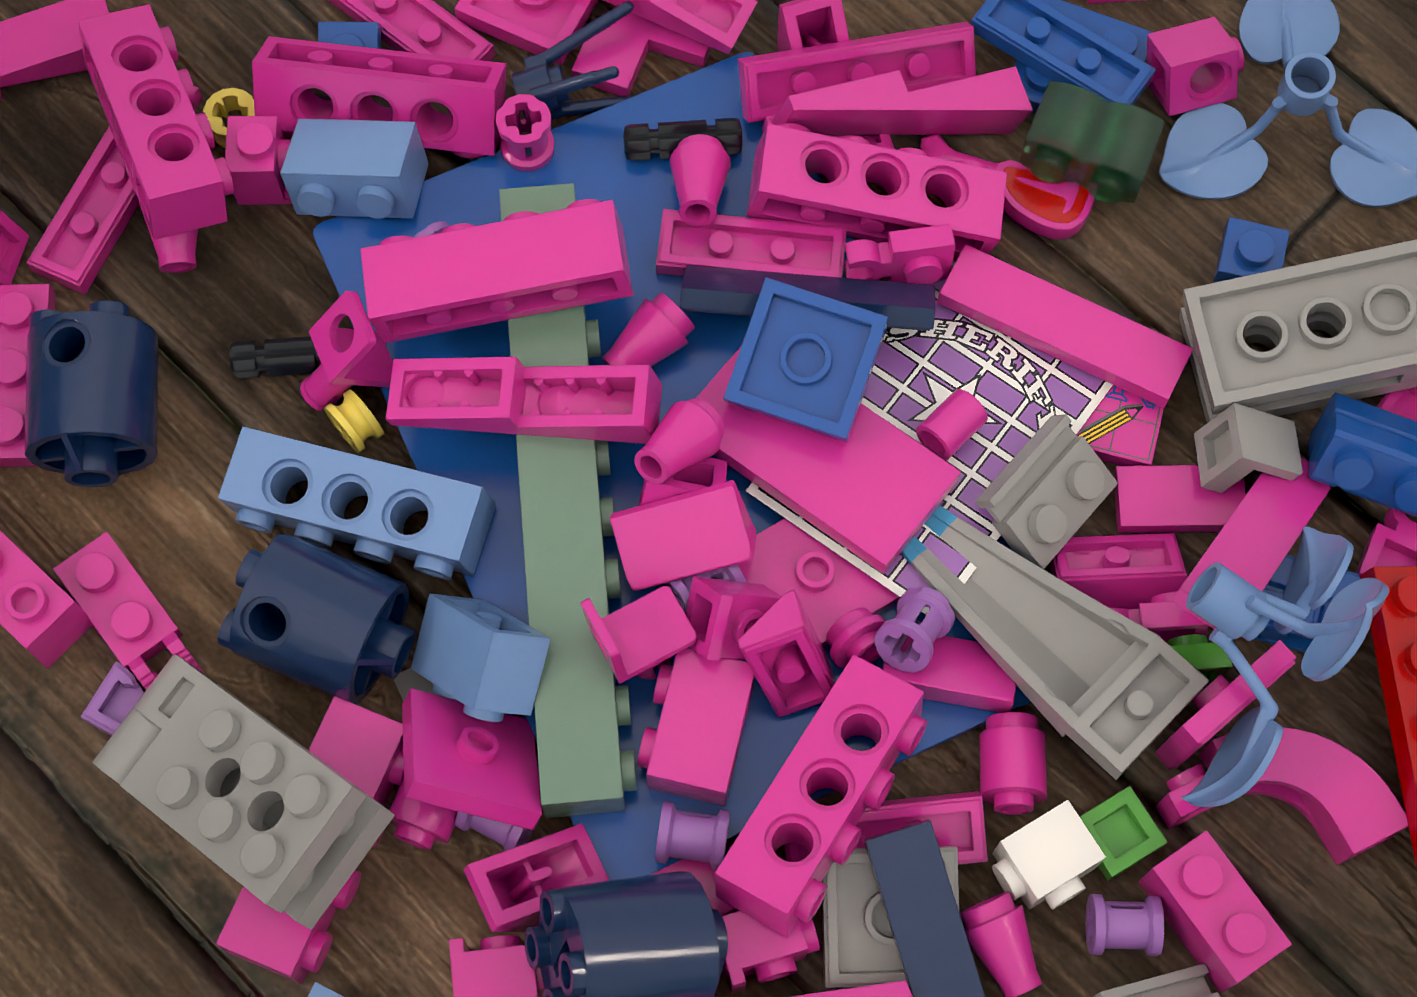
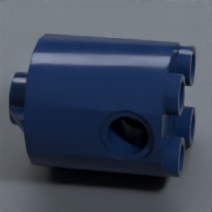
[24,300,158,488]
[218,534,415,704]
[524,871,728,997]

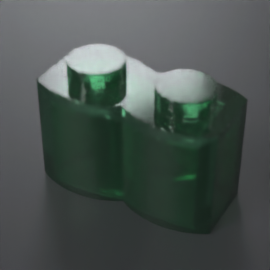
[1019,81,1165,203]

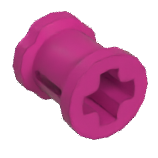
[496,94,555,172]

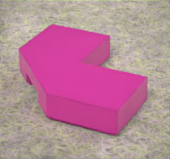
[572,13,712,97]

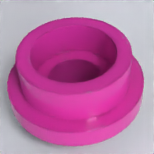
[826,608,885,668]

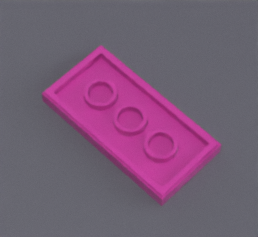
[695,347,961,574]

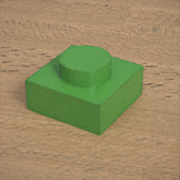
[1167,634,1232,684]
[1080,786,1168,881]

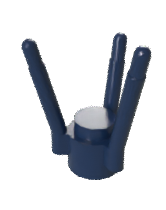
[512,1,634,120]

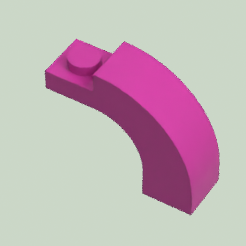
[1155,727,1408,866]

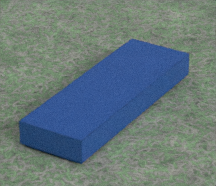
[971,0,1156,123]

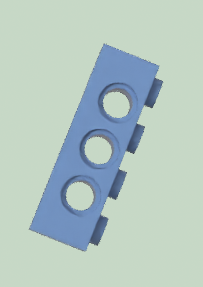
[218,426,496,580]

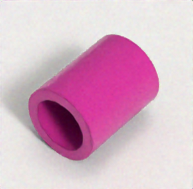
[916,389,988,460]

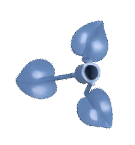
[1159,0,1417,208]
[1181,527,1389,807]

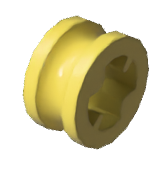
[203,88,255,148]
[324,389,384,453]

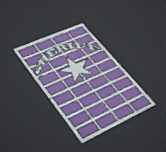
[746,261,1113,615]

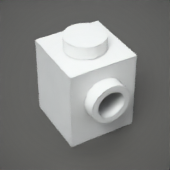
[992,800,1106,910]

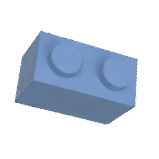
[280,119,429,219]
[411,593,551,722]

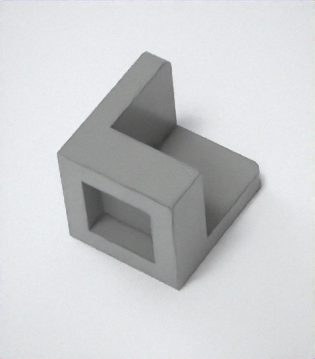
[1194,403,1303,493]

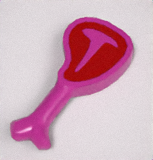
[920,134,1097,240]

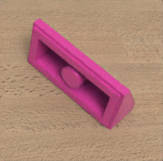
[610,480,756,591]
[1050,533,1187,609]
[738,590,836,717]
[882,636,1016,713]

